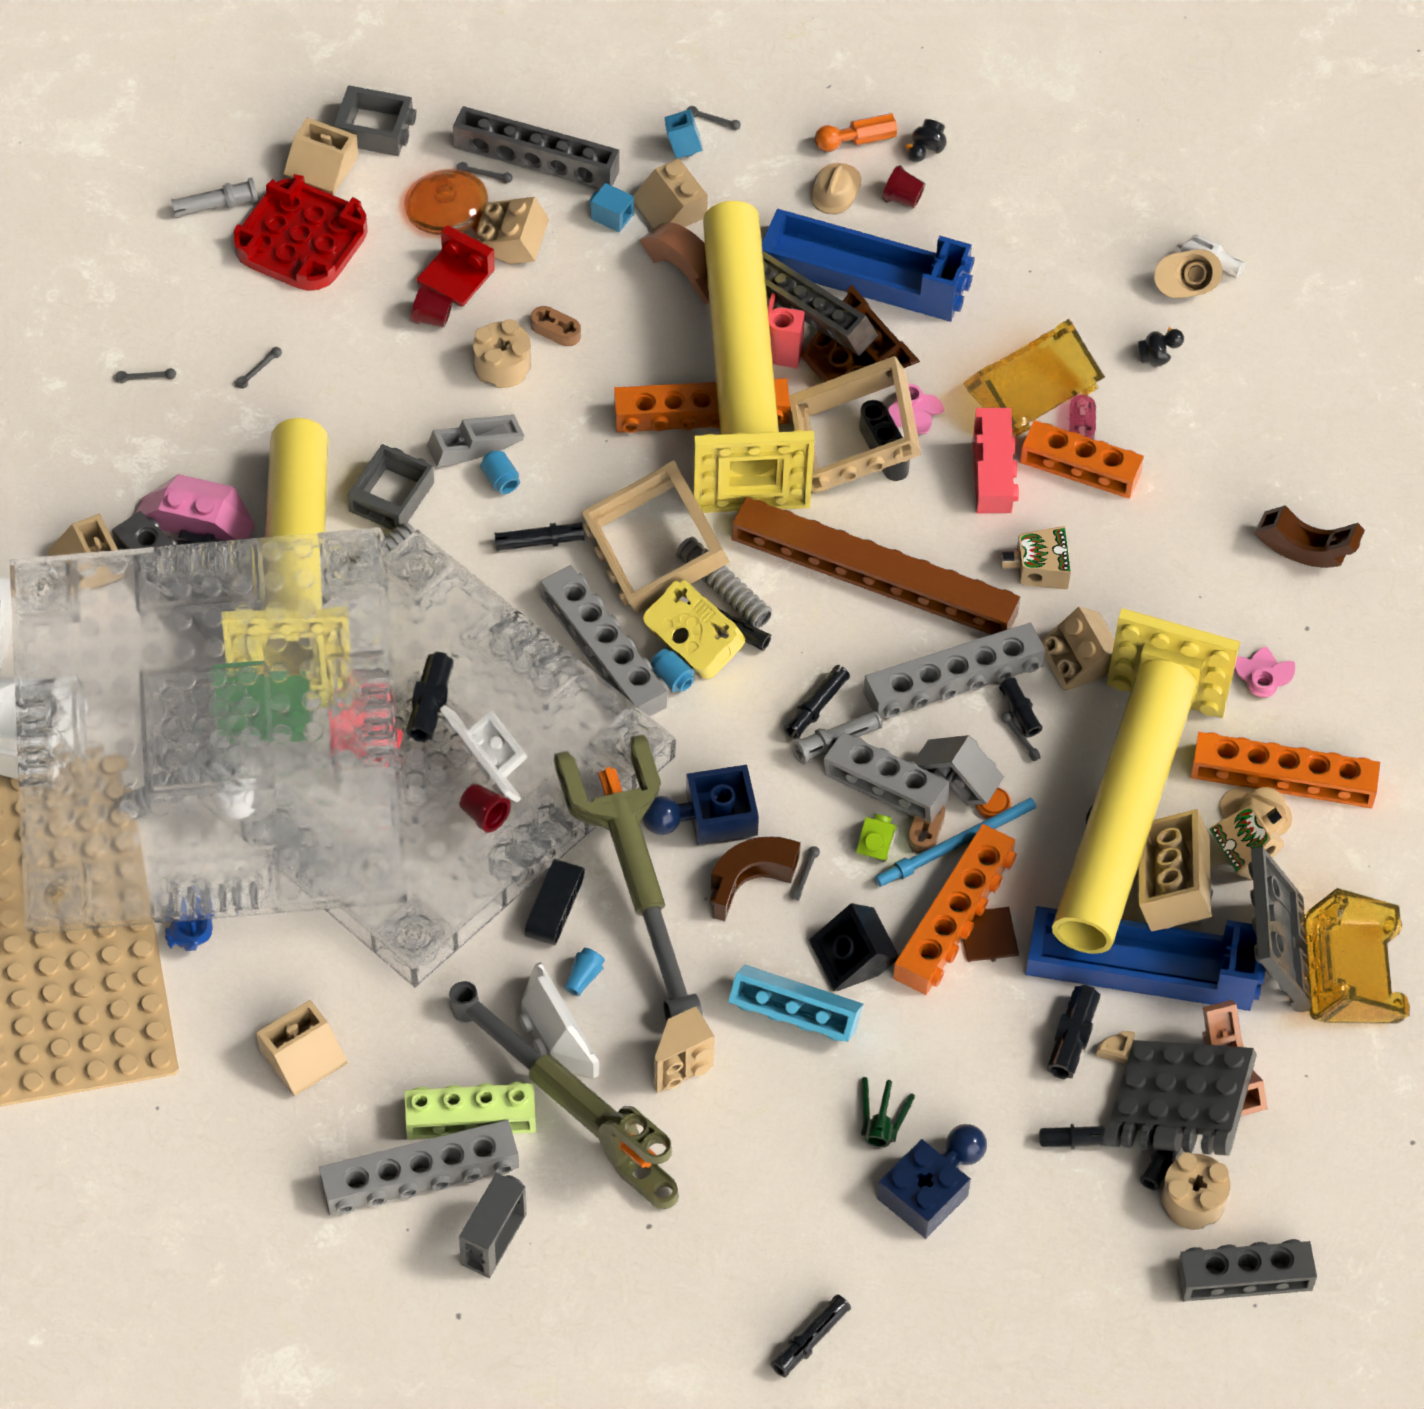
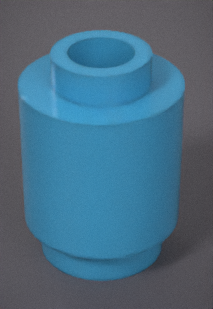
[480,451,520,494]
[651,648,695,692]

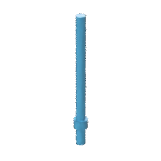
[874,798,1036,887]

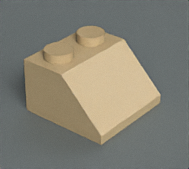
[633,158,708,230]

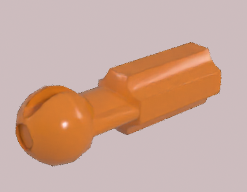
[815,113,898,152]

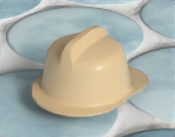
[811,163,862,214]
[1154,249,1223,298]
[1220,786,1292,835]

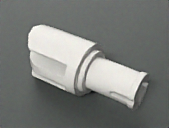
[1181,234,1245,278]

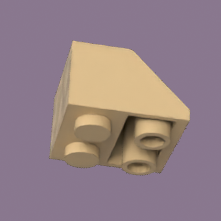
[283,117,358,195]
[474,197,549,264]
[48,513,125,599]
[1041,607,1115,691]
[256,1000,348,1096]
[654,1006,715,1093]

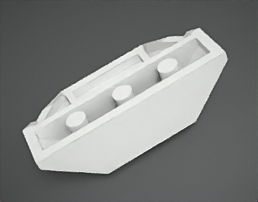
[519,962,599,1078]

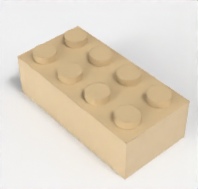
[1139,809,1212,932]

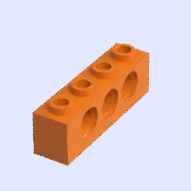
[1020,420,1144,499]

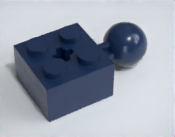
[642,764,759,845]
[877,1124,987,1239]

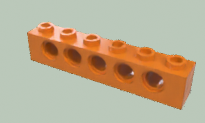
[614,378,790,433]
[1191,732,1380,808]
[893,824,1017,995]

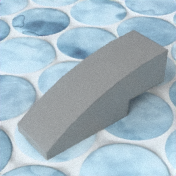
[427,414,524,467]

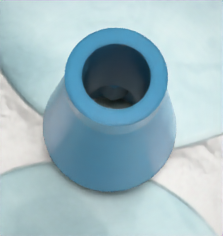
[564,947,605,996]

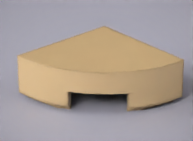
[1096,1031,1135,1064]

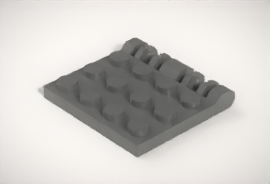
[1248,846,1312,1012]
[1104,1040,1257,1156]

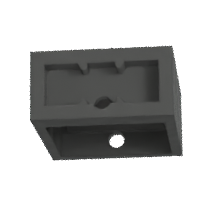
[333,85,417,156]
[347,444,434,530]
[459,1172,527,1278]

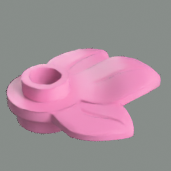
[888,384,944,434]
[1235,647,1295,698]

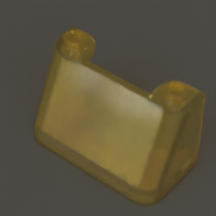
[963,319,1105,437]
[1303,888,1410,1024]

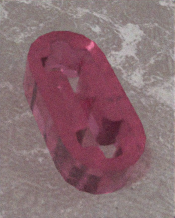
[1069,395,1096,439]

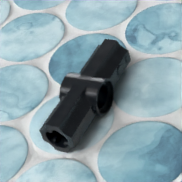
[406,651,454,743]
[1047,984,1101,1080]

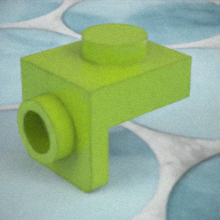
[856,813,898,861]

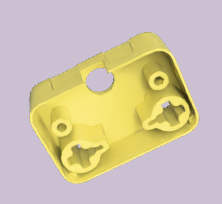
[643,580,745,679]

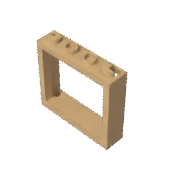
[789,356,921,494]
[582,461,730,614]

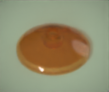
[405,169,488,235]

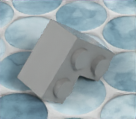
[914,735,1004,806]

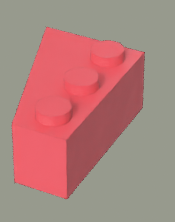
[972,408,1019,513]

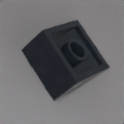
[809,903,899,991]

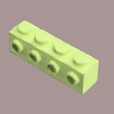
[405,1081,536,1140]

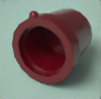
[882,165,926,208]
[410,286,453,328]
[459,784,511,833]

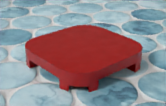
[234,174,368,291]

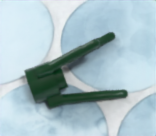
[861,1077,915,1147]

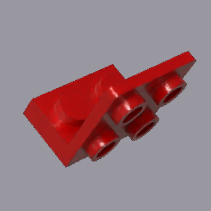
[417,225,495,307]

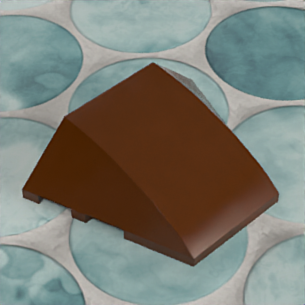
[801,285,920,382]

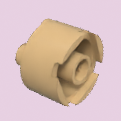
[473,319,531,388]
[1161,1152,1230,1230]

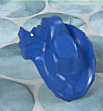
[165,896,213,952]

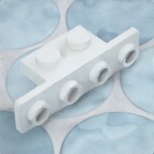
[440,705,528,803]

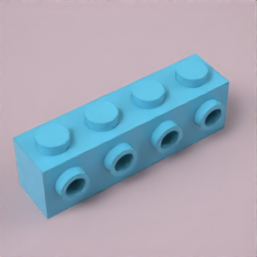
[728,964,864,1042]

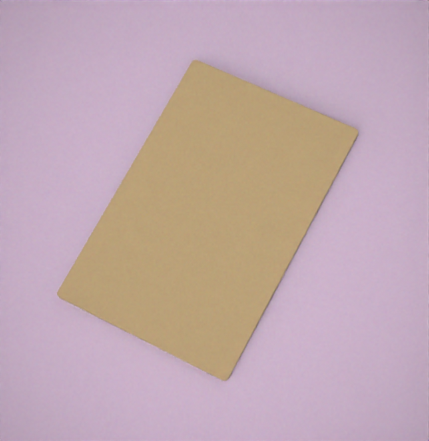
[0,754,179,1107]

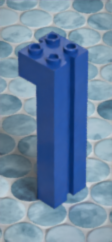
[762,208,975,322]
[1026,906,1266,1011]

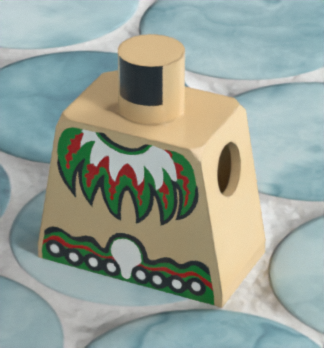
[1001,526,1071,589]
[1209,805,1288,880]

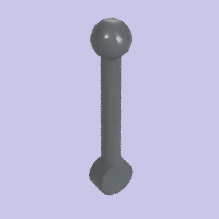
[687,106,741,130]
[457,162,513,183]
[236,347,282,389]
[116,368,176,383]
[1001,712,1041,761]
[793,846,820,901]

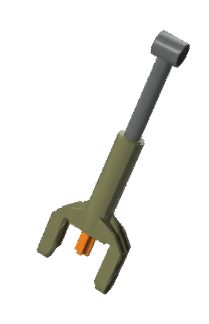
[554,734,703,1021]
[449,981,679,1209]

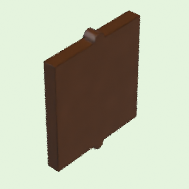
[963,907,1019,962]

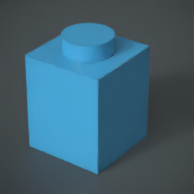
[664,109,703,159]
[589,183,634,233]

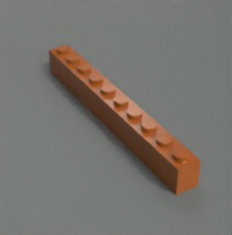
[732,497,1021,635]

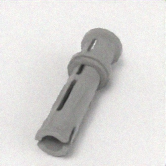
[171,177,258,217]
[792,710,882,765]

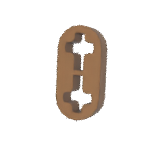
[531,306,581,346]
[908,805,945,853]

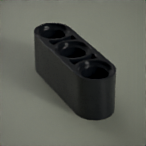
[859,400,910,481]
[524,859,585,945]

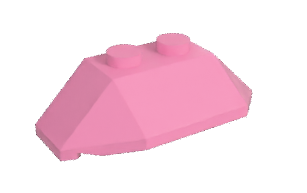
[136,474,254,550]

